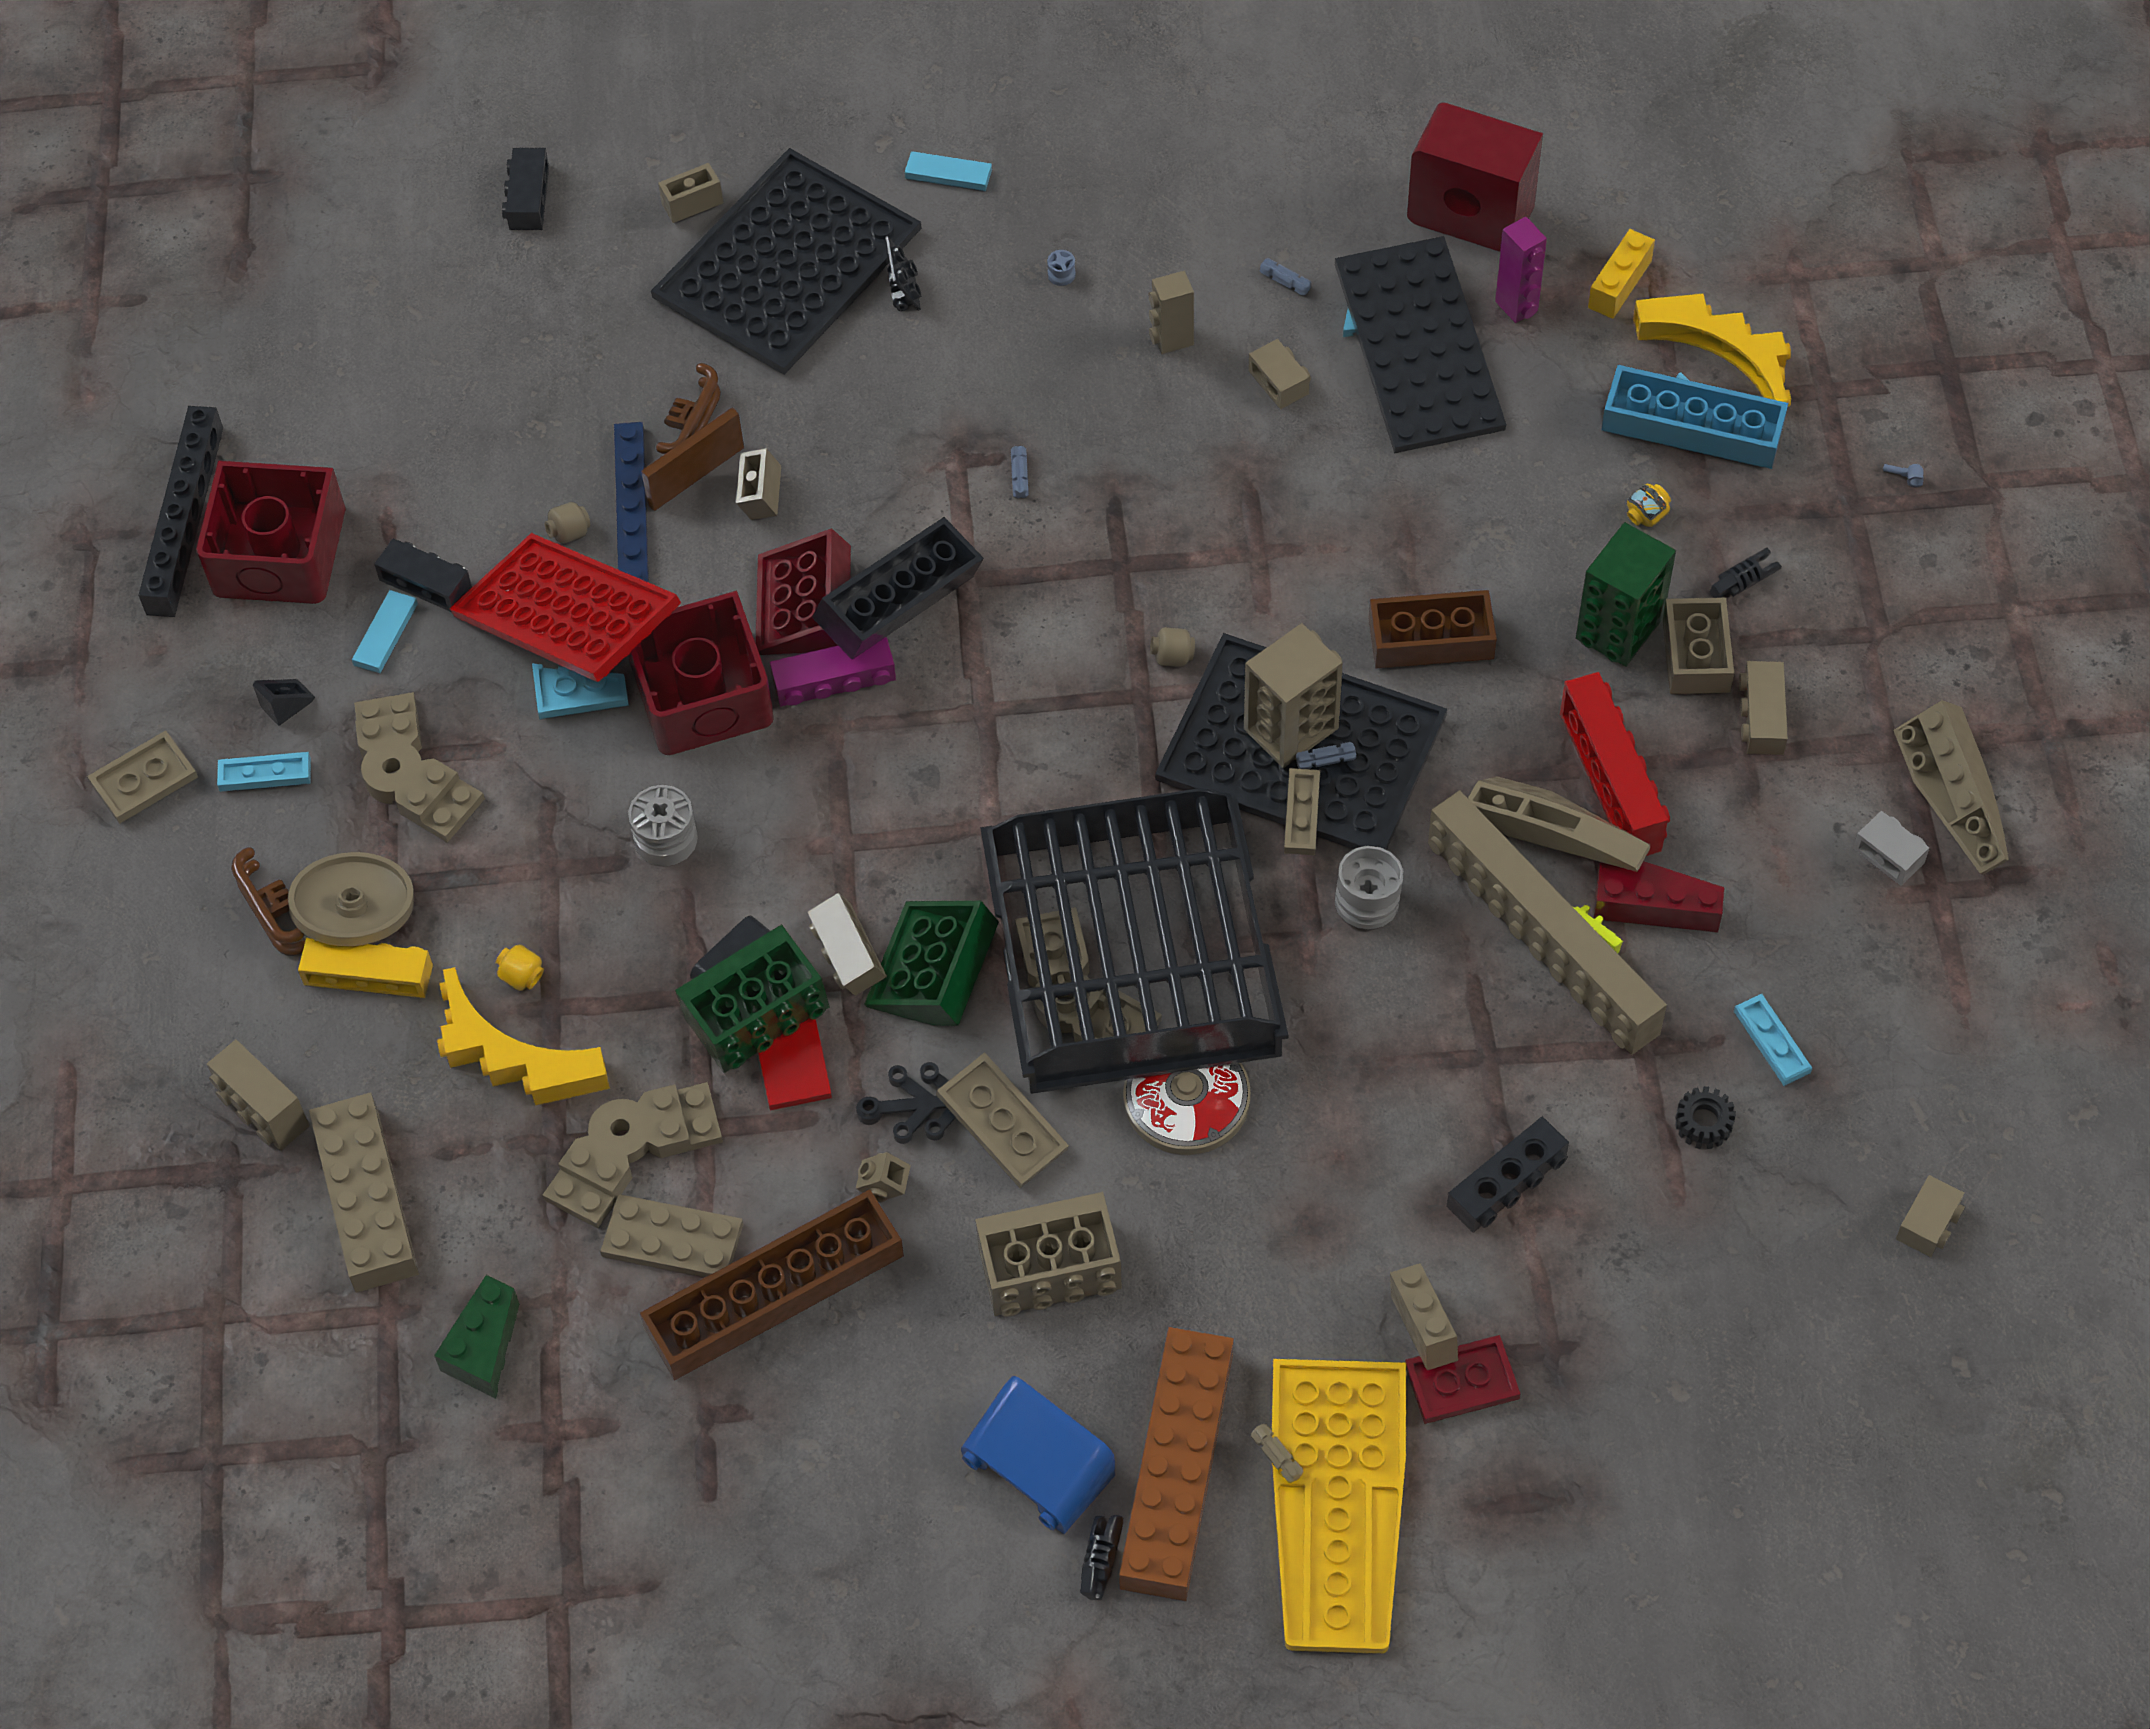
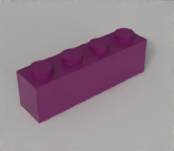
[1495,216,1547,324]
[770,637,896,707]

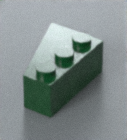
[434,1275,520,1399]

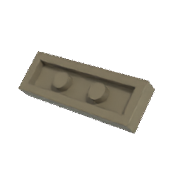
[1284,768,1320,855]

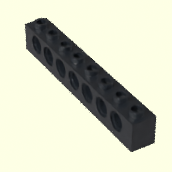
[138,405,223,617]

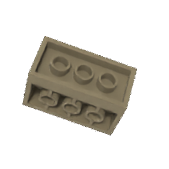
[1244,623,1343,768]
[975,1192,1122,1317]

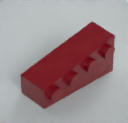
[1594,861,1724,933]

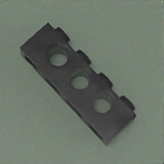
[1446,1116,1569,1233]

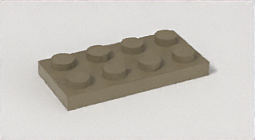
[936,1052,1069,1188]
[600,1194,743,1277]

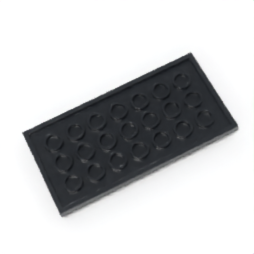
[1334,236,1507,454]

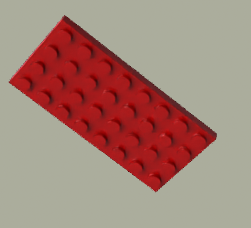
[449,533,681,682]

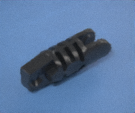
[1709,547,1782,598]
[1080,1515,1124,1600]

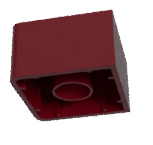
[1407,103,1543,252]
[196,461,346,604]
[628,590,774,755]

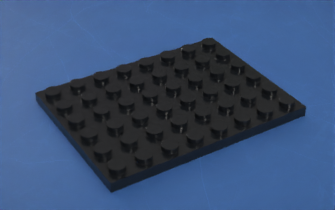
[651,148,922,375]
[1155,633,1447,850]

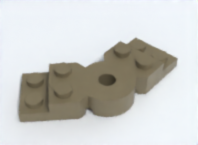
[354,692,485,843]
[1015,907,1162,1042]
[543,1082,723,1229]

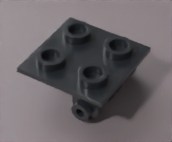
[886,237,922,311]

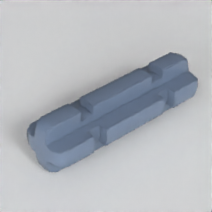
[1260,258,1311,296]
[1011,446,1029,498]
[1296,742,1356,769]

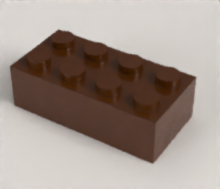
[1369,590,1497,669]

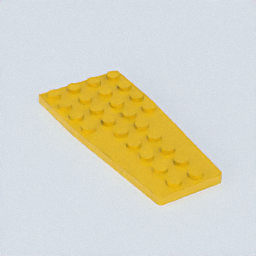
[1272,1359,1406,1653]

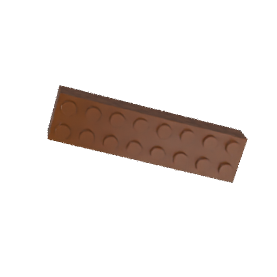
[1119,1327,1234,1601]

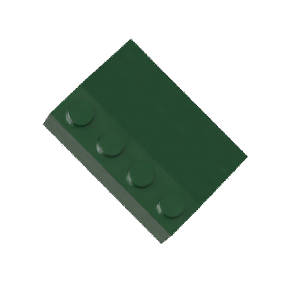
[864,900,999,1026]

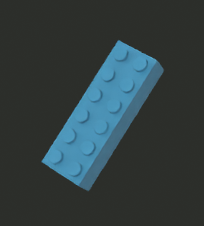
[1601,365,1788,469]

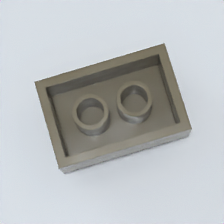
[1662,598,1734,694]
[207,1039,310,1151]

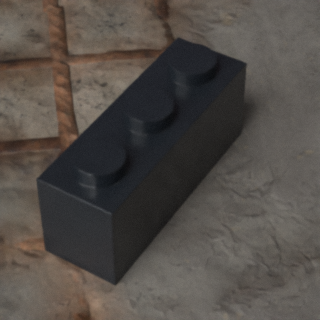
[502,148,549,230]
[374,538,472,612]

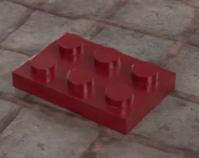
[1405,1335,1521,1424]

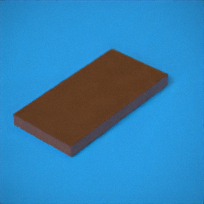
[641,407,744,511]

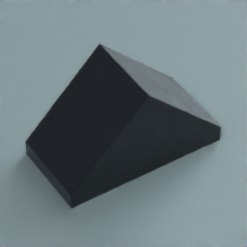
[253,679,315,726]

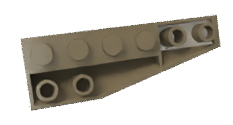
[1893,700,2009,875]
[1468,777,1650,872]

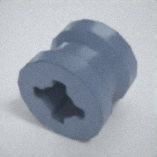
[1047,250,1076,286]

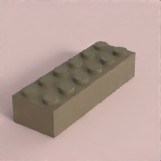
[309,1092,419,1293]

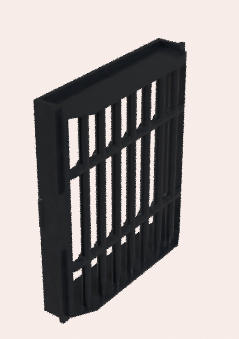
[980,788,1289,1094]

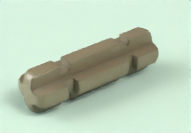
[1251,1424,1304,1483]

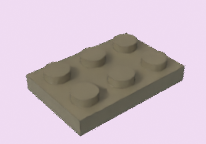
[87,730,198,824]

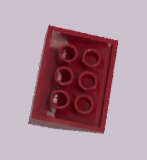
[756,528,851,655]

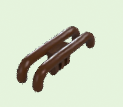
[656,363,721,457]
[231,847,306,956]

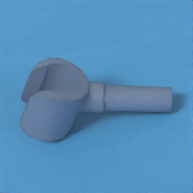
[1883,464,1923,487]

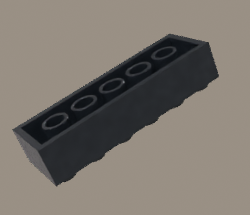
[812,517,984,660]

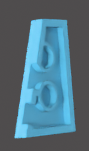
[532,663,629,719]

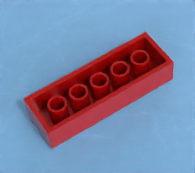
[1560,672,1670,856]

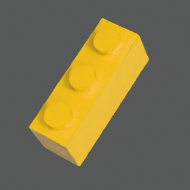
[1588,229,1655,319]

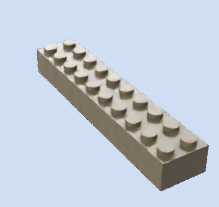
[1428,790,1667,1055]

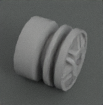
[628,785,698,866]
[1335,846,1404,929]

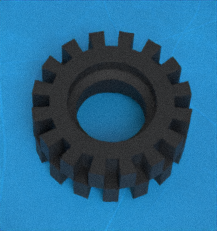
[1675,1086,1736,1149]

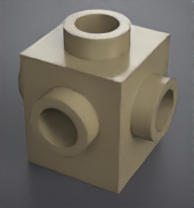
[856,1152,911,1202]

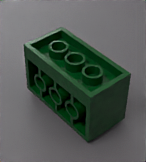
[1575,522,1676,667]
[675,924,830,1073]

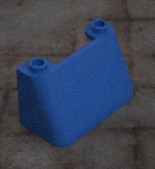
[961,1376,1115,1534]

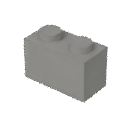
[1853,811,1930,886]

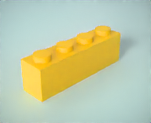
[298,938,433,998]

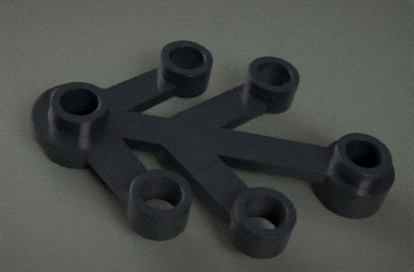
[856,1062,956,1144]

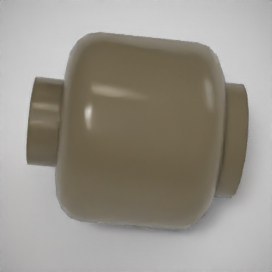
[544,502,590,544]
[1150,627,1195,667]

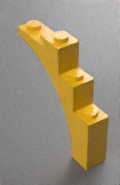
[1633,293,1791,407]
[437,967,610,1106]

